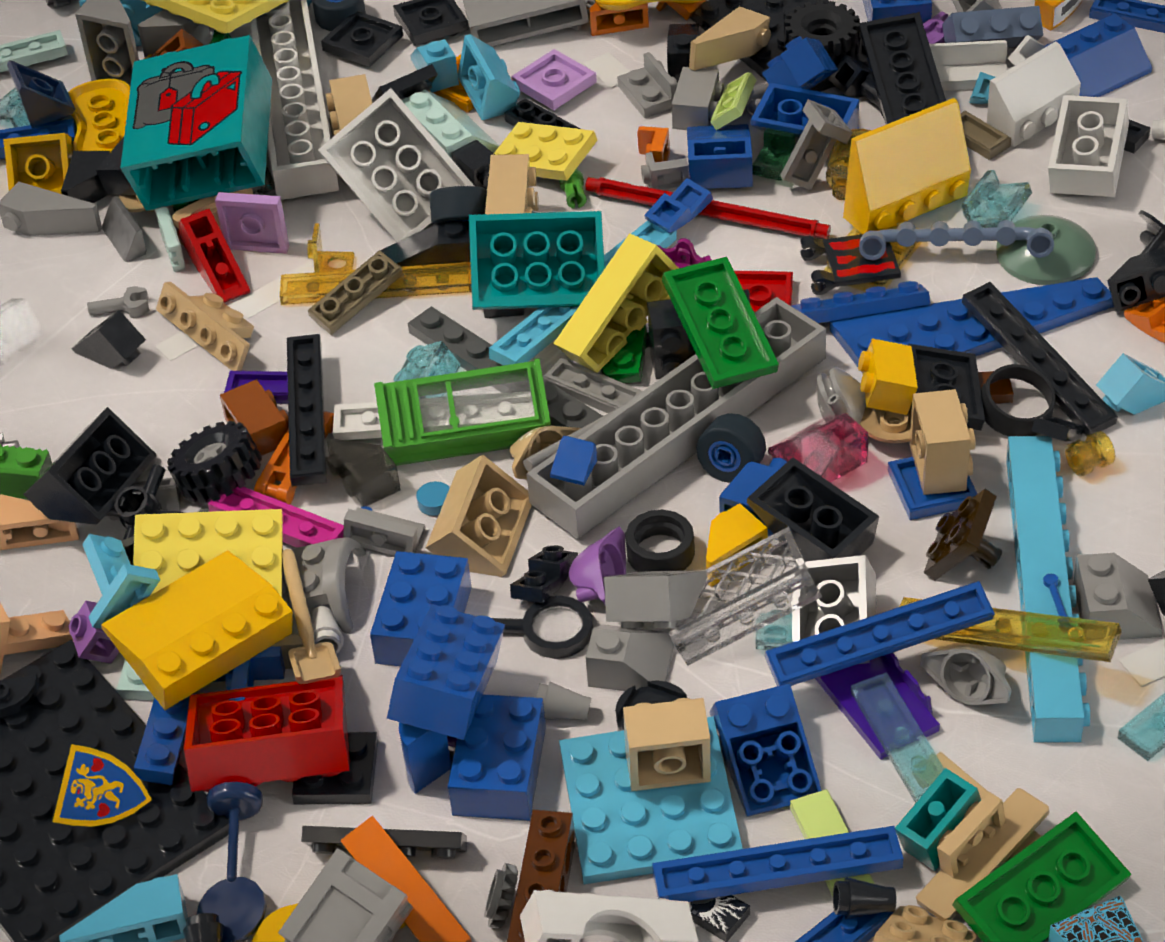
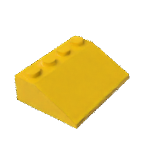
[843,98,971,234]
[101,550,293,710]

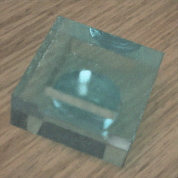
[755,611,793,650]

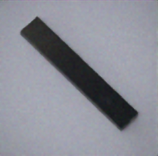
[962,282,1118,438]
[287,334,327,487]

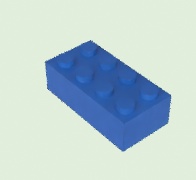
[387,604,505,740]

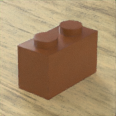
[220,379,289,456]

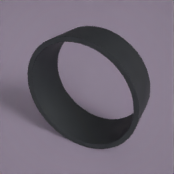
[981,364,1055,436]

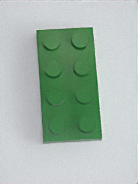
[662,256,779,389]
[952,811,1132,942]

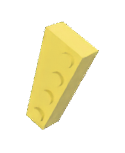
[553,233,679,373]

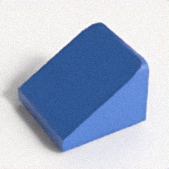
[550,436,597,486]

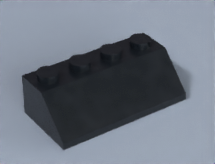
[23,407,157,525]

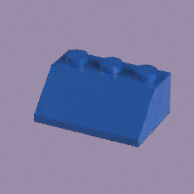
[1044,13,1152,97]
[750,83,859,147]

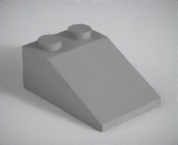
[792,555,876,664]

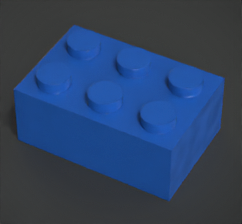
[370,551,472,666]
[448,694,546,821]

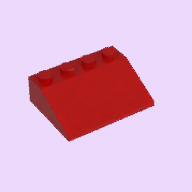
[184,675,350,792]

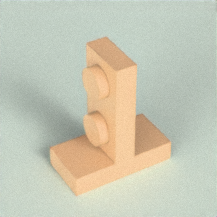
[0,603,73,674]

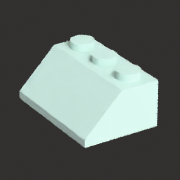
[402,90,499,159]

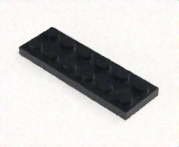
[859,12,946,124]

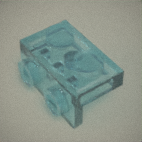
[961,170,1032,228]
[393,341,460,399]

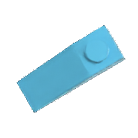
[59,874,188,942]

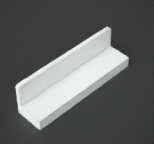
[929,40,1008,91]

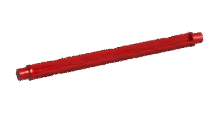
[585,177,831,239]

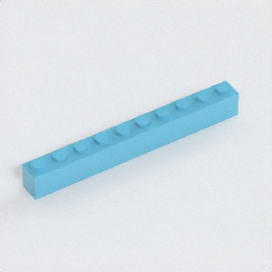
[1006,436,1090,742]

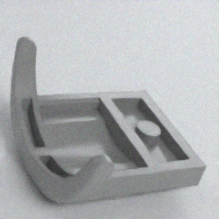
[283,537,366,633]

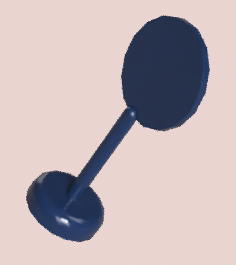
[196,782,267,942]

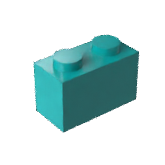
[895,768,981,871]

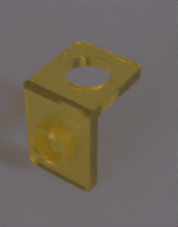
[307,223,355,276]

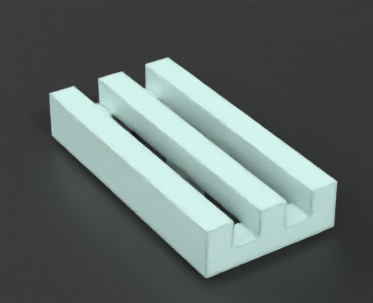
[155,207,186,272]

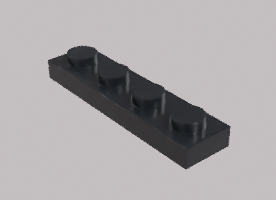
[301,826,467,859]

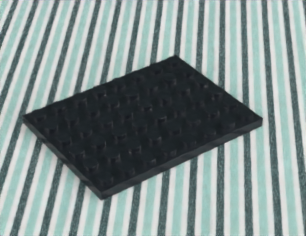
[0,640,229,942]

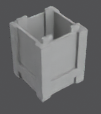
[278,848,413,942]

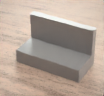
[343,507,425,556]

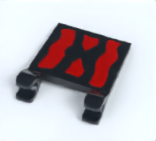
[800,234,901,295]

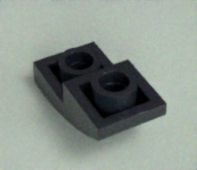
[510,545,578,603]

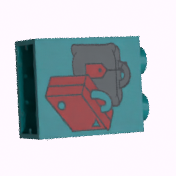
[120,35,273,211]

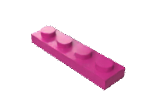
[208,487,344,548]

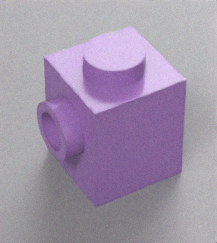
[68,600,119,664]

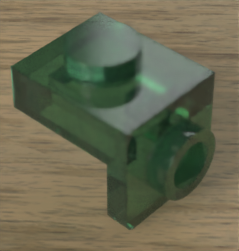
[752,128,795,181]

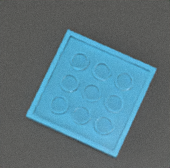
[559,716,743,885]

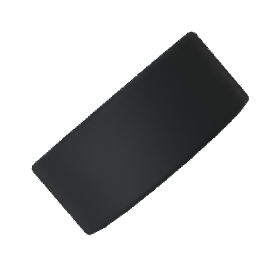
[625,509,695,572]

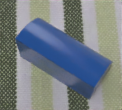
[399,722,452,794]

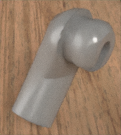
[745,83,769,115]

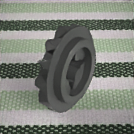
[484,862,518,929]

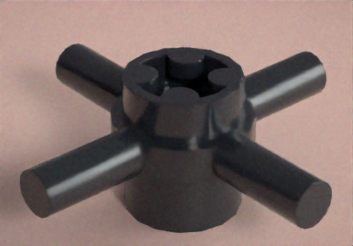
[106,464,186,540]

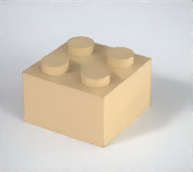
[910,389,976,495]
[623,698,711,791]

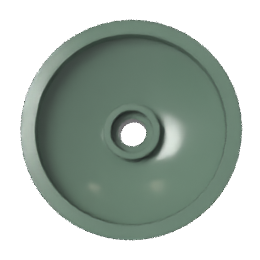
[996,215,1096,285]

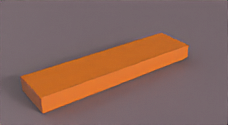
[340,815,472,942]

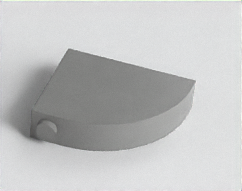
[463,0,589,47]

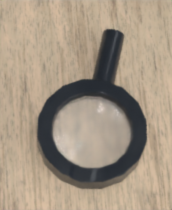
[492,595,593,659]

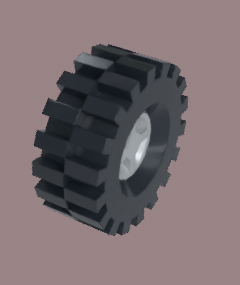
[167,421,262,503]

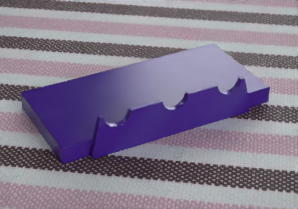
[815,653,940,760]

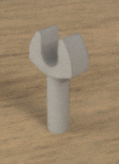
[87,286,150,318]

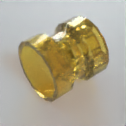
[1065,431,1116,477]

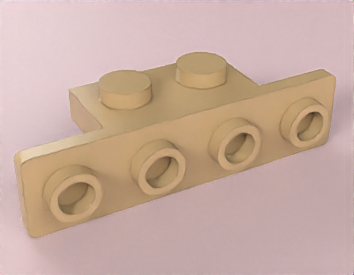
[156,282,254,371]
[916,788,1050,922]

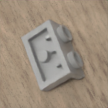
[617,52,678,118]

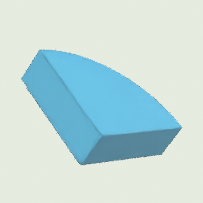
[969,72,995,104]

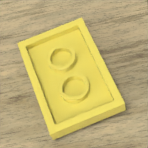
[494,122,598,181]

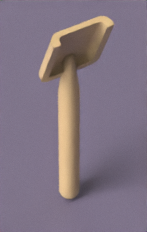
[282,549,341,684]

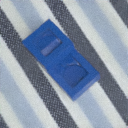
[644,178,713,233]

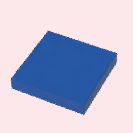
[888,457,978,520]

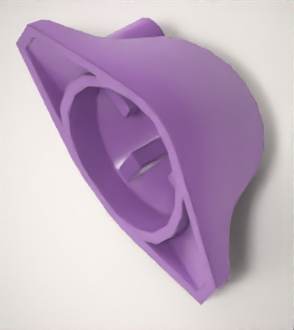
[569,526,626,605]

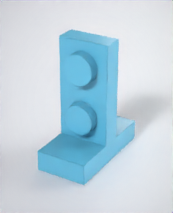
[82,534,160,629]

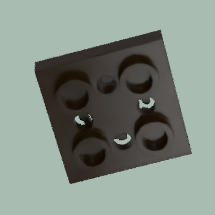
[923,488,1002,581]

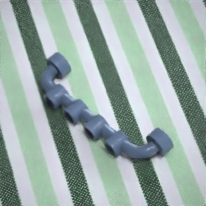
[859,220,1054,260]

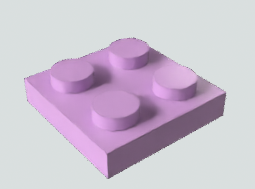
[511,49,597,110]
[215,192,289,253]

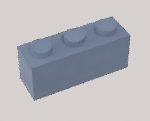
[942,6,1044,48]

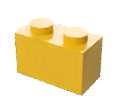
[858,338,918,415]

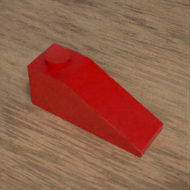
[179,208,250,303]

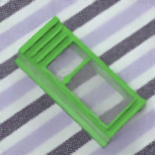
[374,358,551,467]

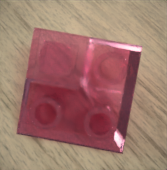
[768,413,868,483]

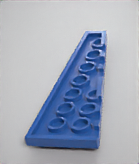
[830,277,1113,372]

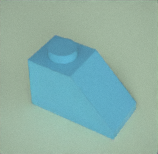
[410,39,459,93]
[1096,353,1165,415]

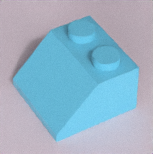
[458,34,520,120]

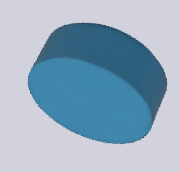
[416,481,450,516]

